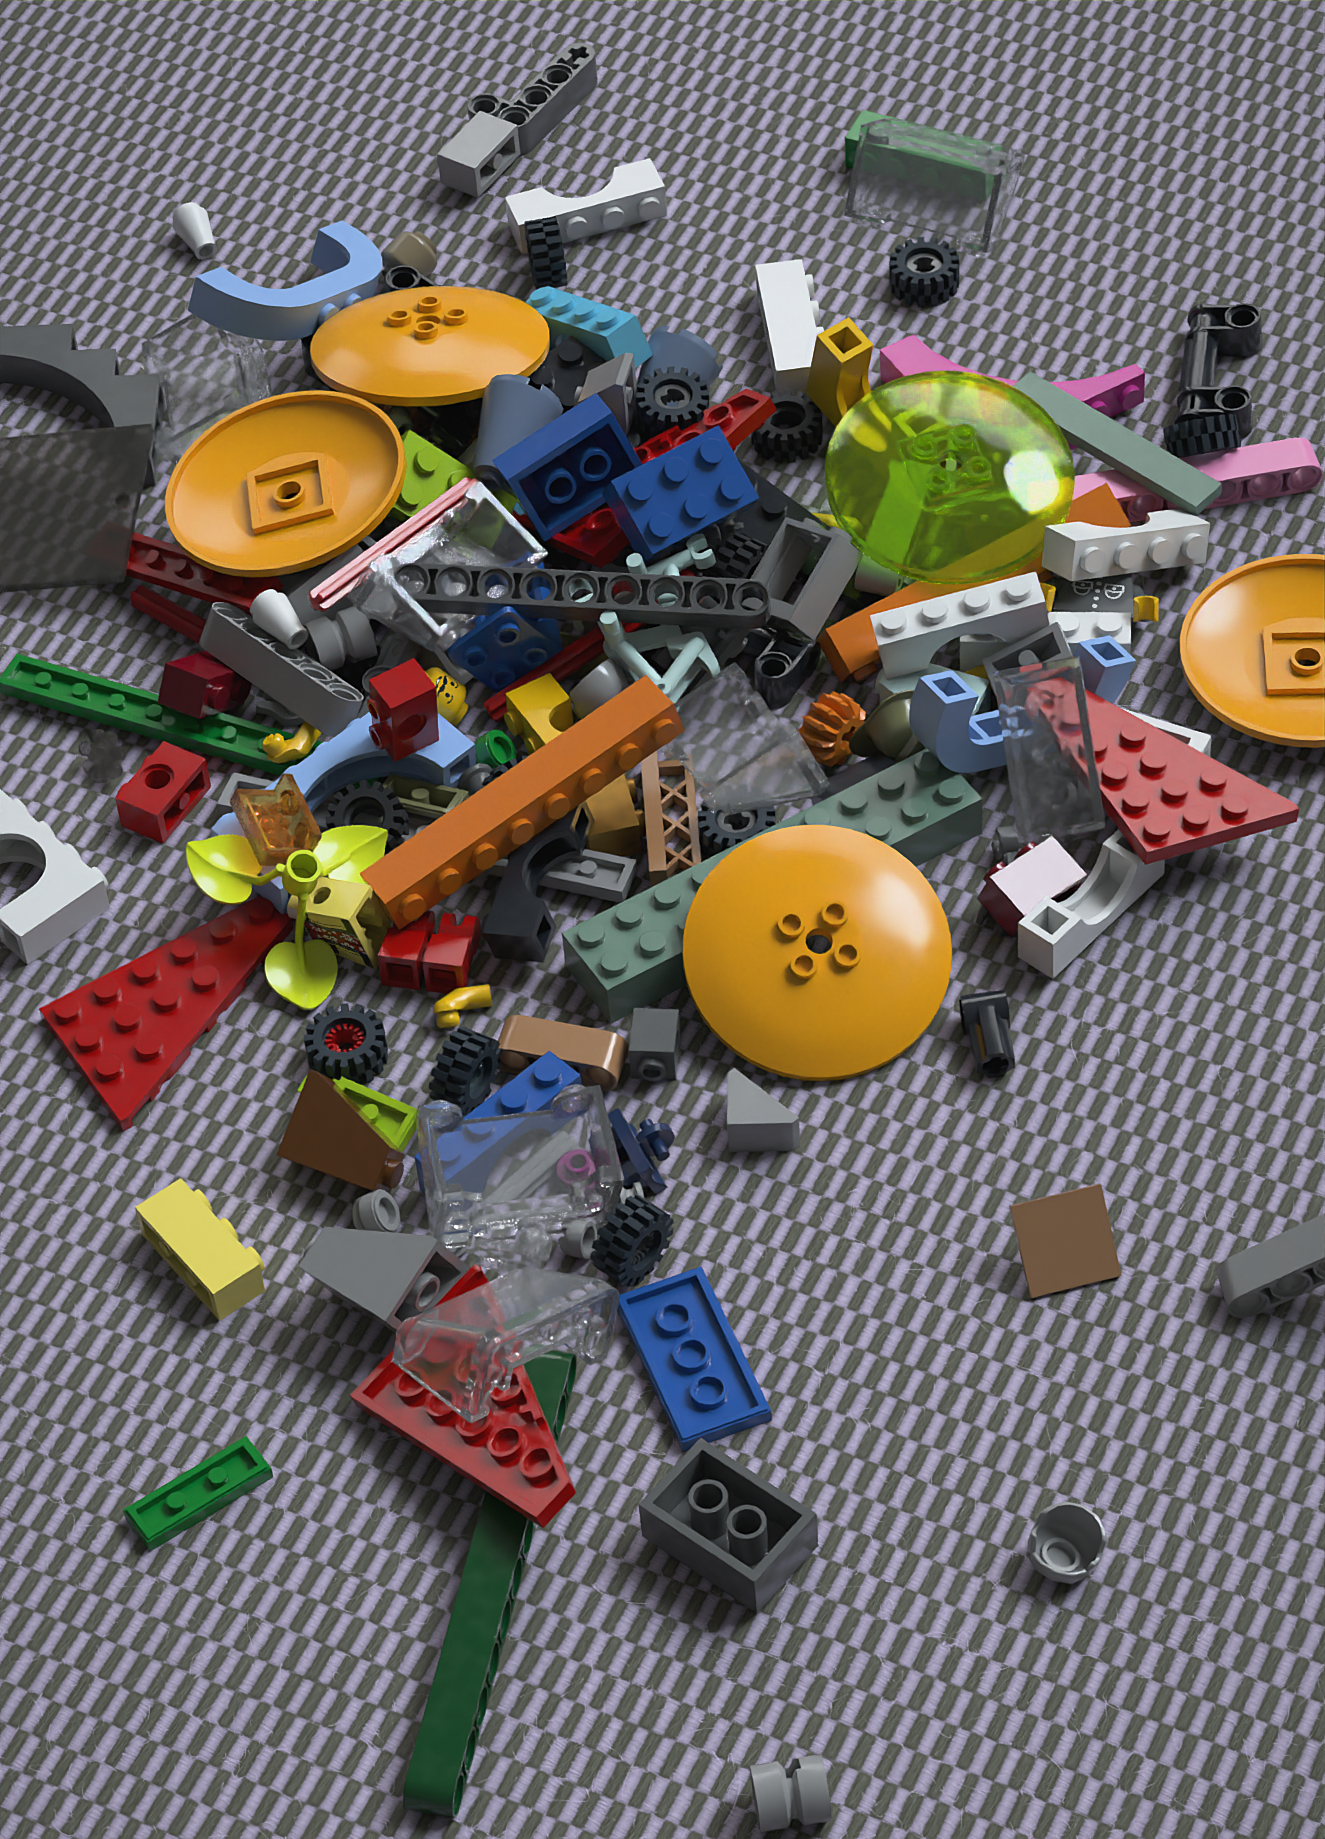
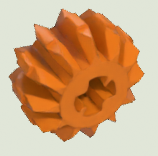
[797,691,866,767]

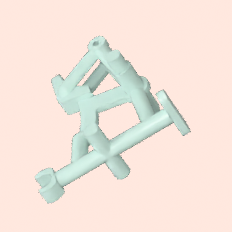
[571,533,722,710]

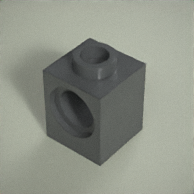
[629,1008,681,1081]

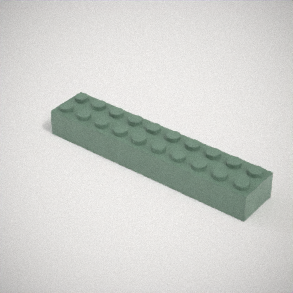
[561,748,982,1024]

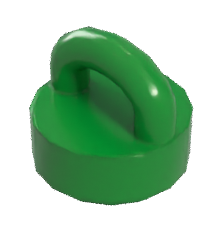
[475,730,517,770]

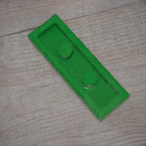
[123,1436,273,1552]

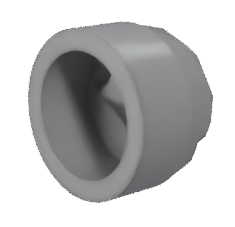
[558,1220,597,1259]

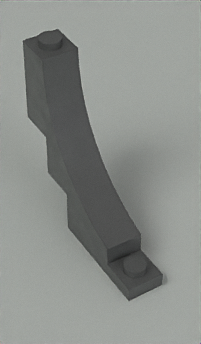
[0,324,165,486]

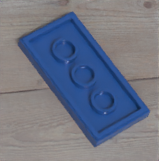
[614,1266,772,1452]

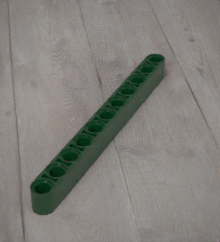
[403,1347,577,1818]

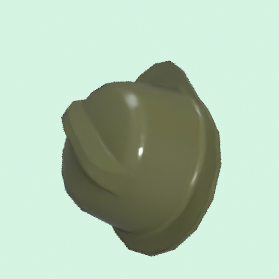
[849,690,926,763]

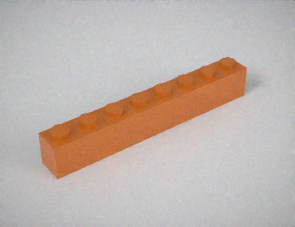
[816,482,1131,683]
[359,675,685,930]

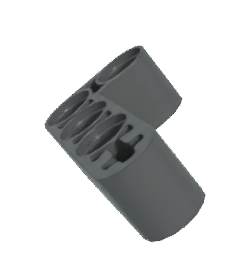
[467,43,598,156]

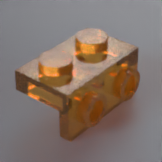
[229,774,322,866]

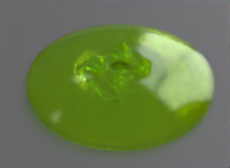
[824,371,1075,584]

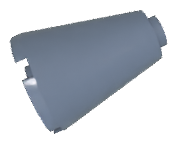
[637,326,723,407]
[473,374,563,492]

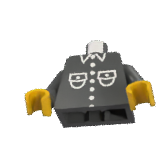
[1040,573,1159,646]

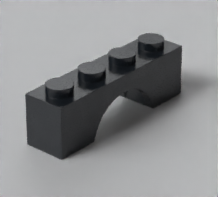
[482,800,594,963]

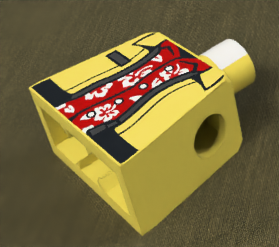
[287,877,392,970]

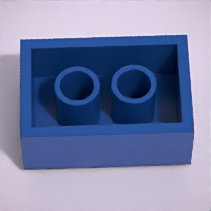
[492,393,643,542]
[602,425,759,565]

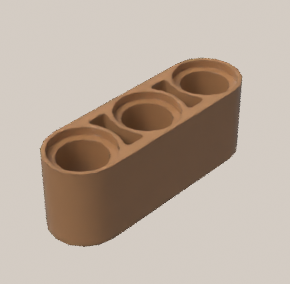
[498,1015,629,1091]

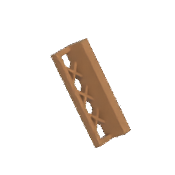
[641,751,701,887]

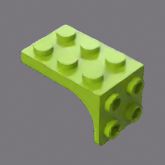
[387,430,517,565]

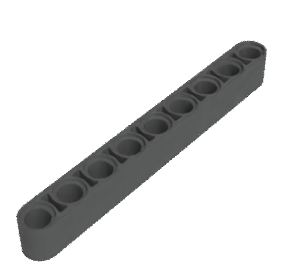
[392,562,772,629]

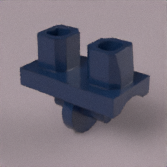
[593,1108,675,1195]

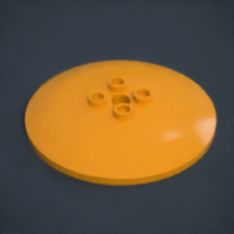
[310,286,550,406]
[165,390,407,577]
[1179,554,1325,748]
[682,825,952,1081]

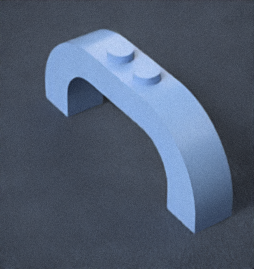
[188,220,382,341]
[909,635,1136,773]

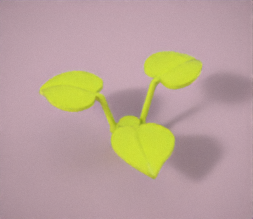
[186,825,388,1010]

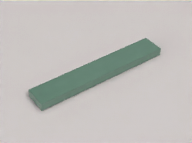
[1004,371,1222,516]

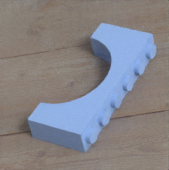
[211,712,476,915]

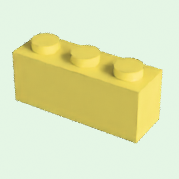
[135,1178,265,1321]

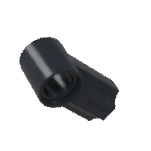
[959,990,1015,1078]

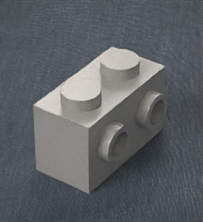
[437,111,520,198]

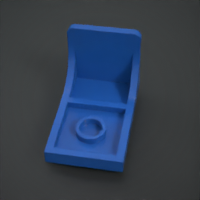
[447,548,563,693]

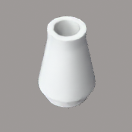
[172,202,217,259]
[250,589,308,649]

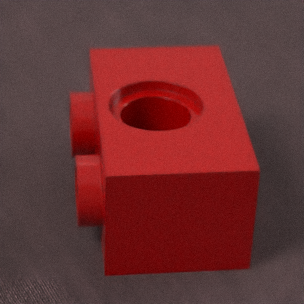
[367,658,439,762]
[115,741,211,844]

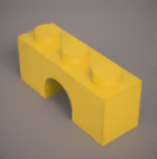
[504,673,574,755]

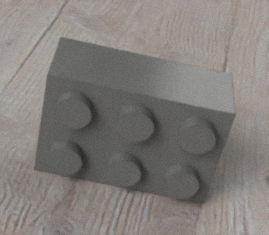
[638,1438,819,1613]

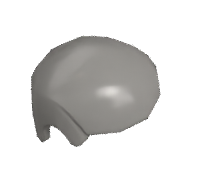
[570,658,629,719]
[1027,1501,1107,1584]

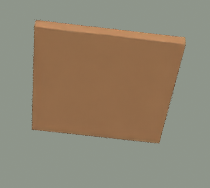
[1009,1183,1122,1298]

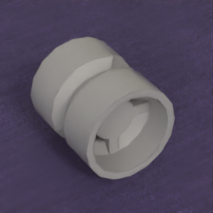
[302,605,377,671]
[750,1754,832,1833]

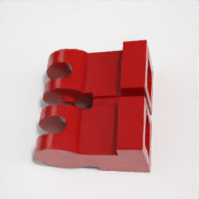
[377,910,481,994]

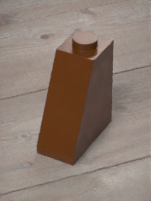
[277,1069,405,1194]

